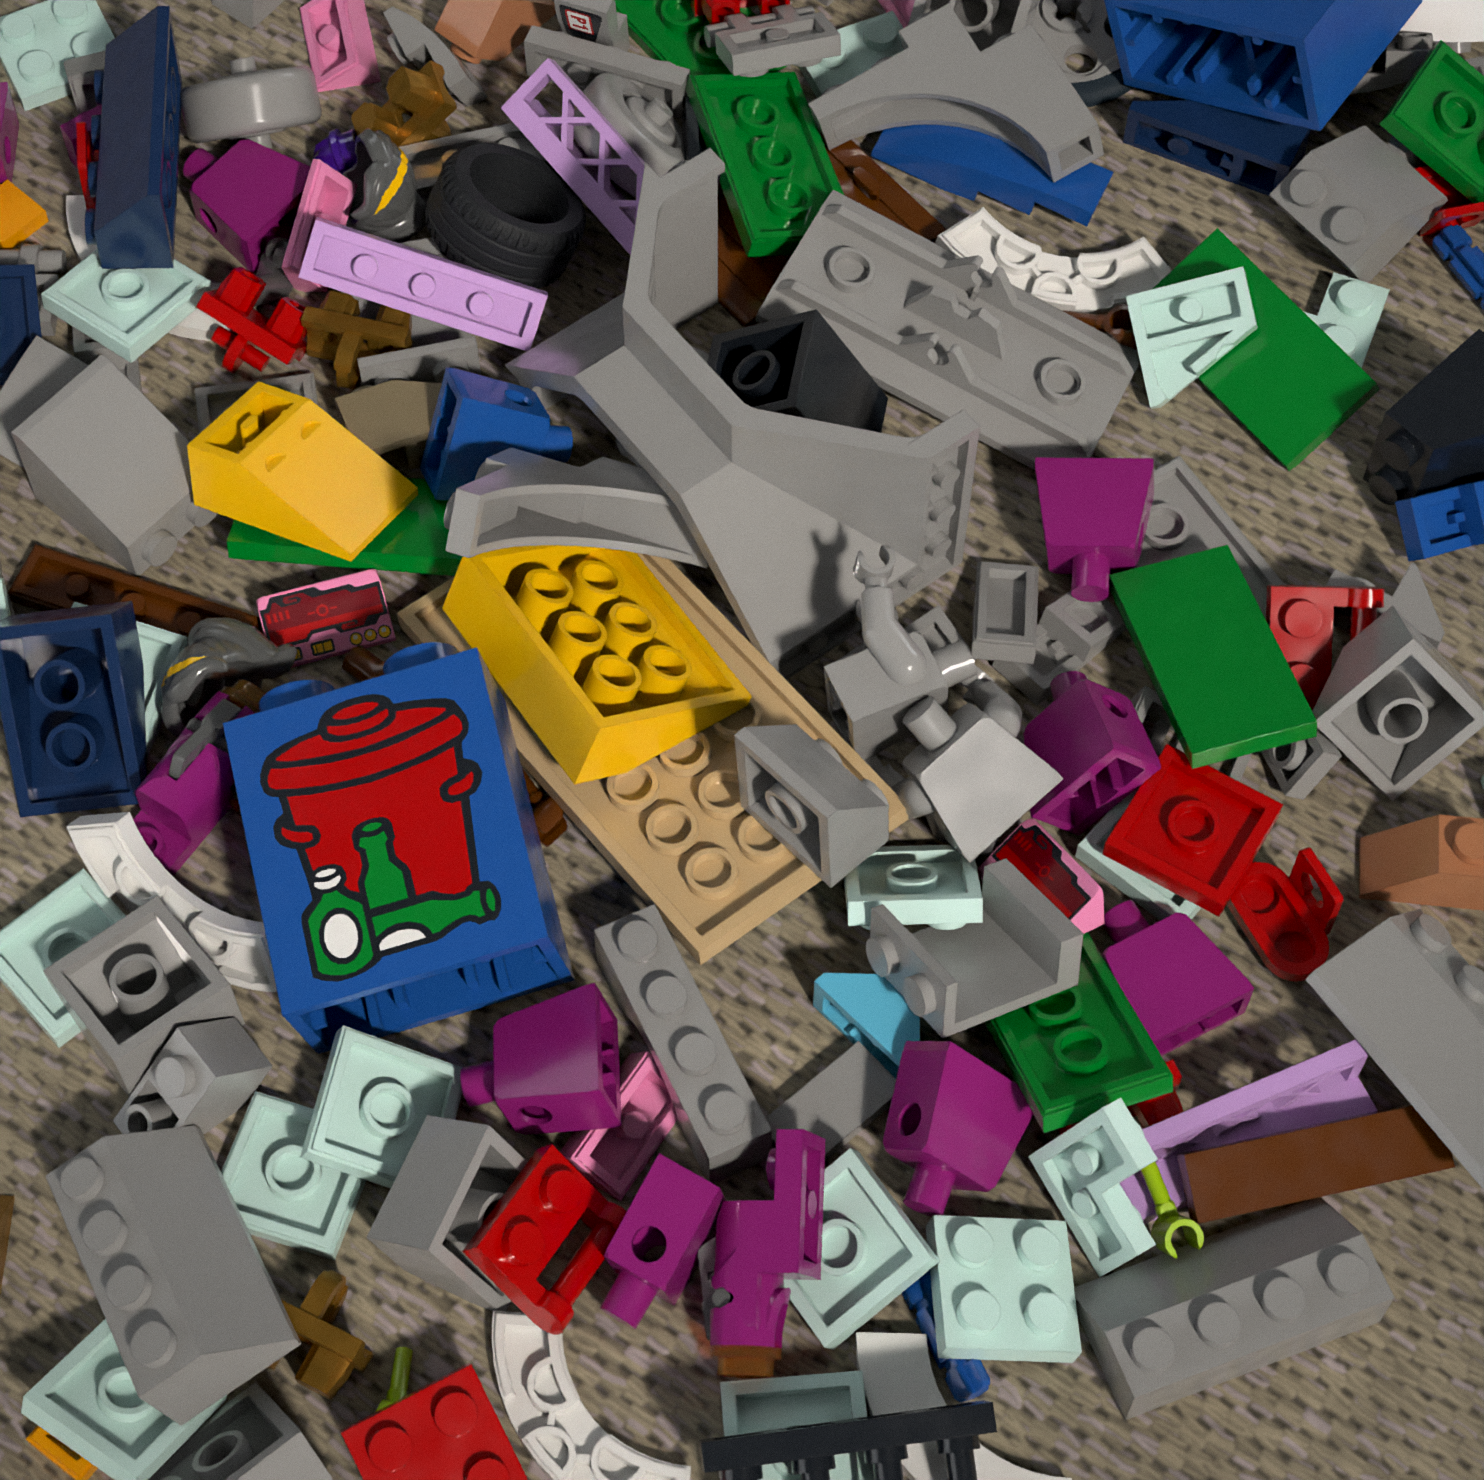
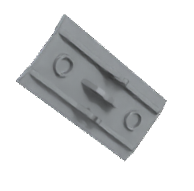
[755,190,1140,470]

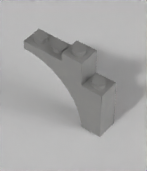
[808,3,1104,183]
[444,447,710,568]

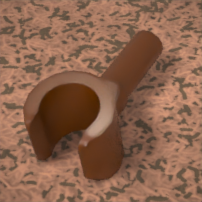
[1063,304,1137,350]
[522,767,568,847]

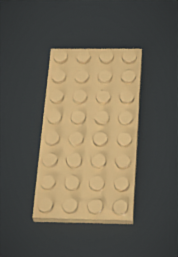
[397,553,908,965]

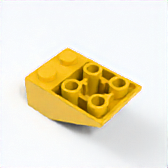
[187,381,418,562]

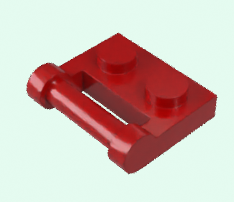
[1266,585,1384,711]
[462,1144,627,1335]

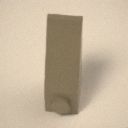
[335,380,442,473]

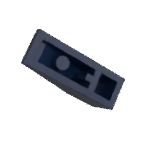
[1123,100,1311,196]

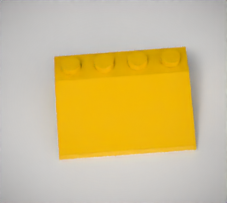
[442,545,752,785]

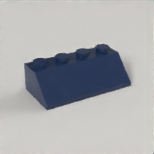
[85,6,182,269]

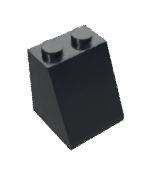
[707,309,888,433]
[1363,329,1484,505]

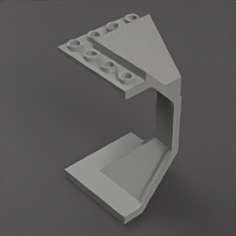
[505,148,980,680]

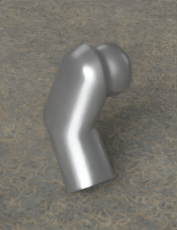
[254,237,293,306]

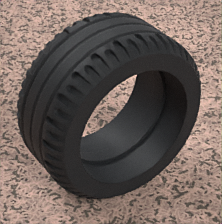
[425,143,586,288]

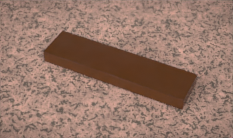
[8,544,261,637]
[1176,1104,1455,1224]

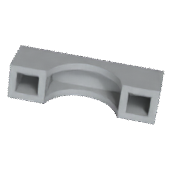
[594,904,772,1184]

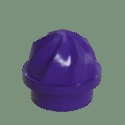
[313,129,357,174]

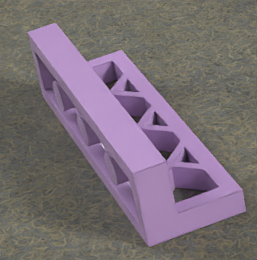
[501,58,645,256]
[298,217,548,352]
[1120,1039,1378,1225]

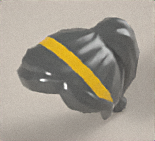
[342,128,426,243]
[160,618,297,738]

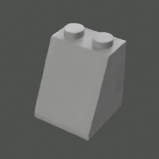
[11,354,217,577]

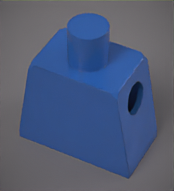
[420,367,573,500]

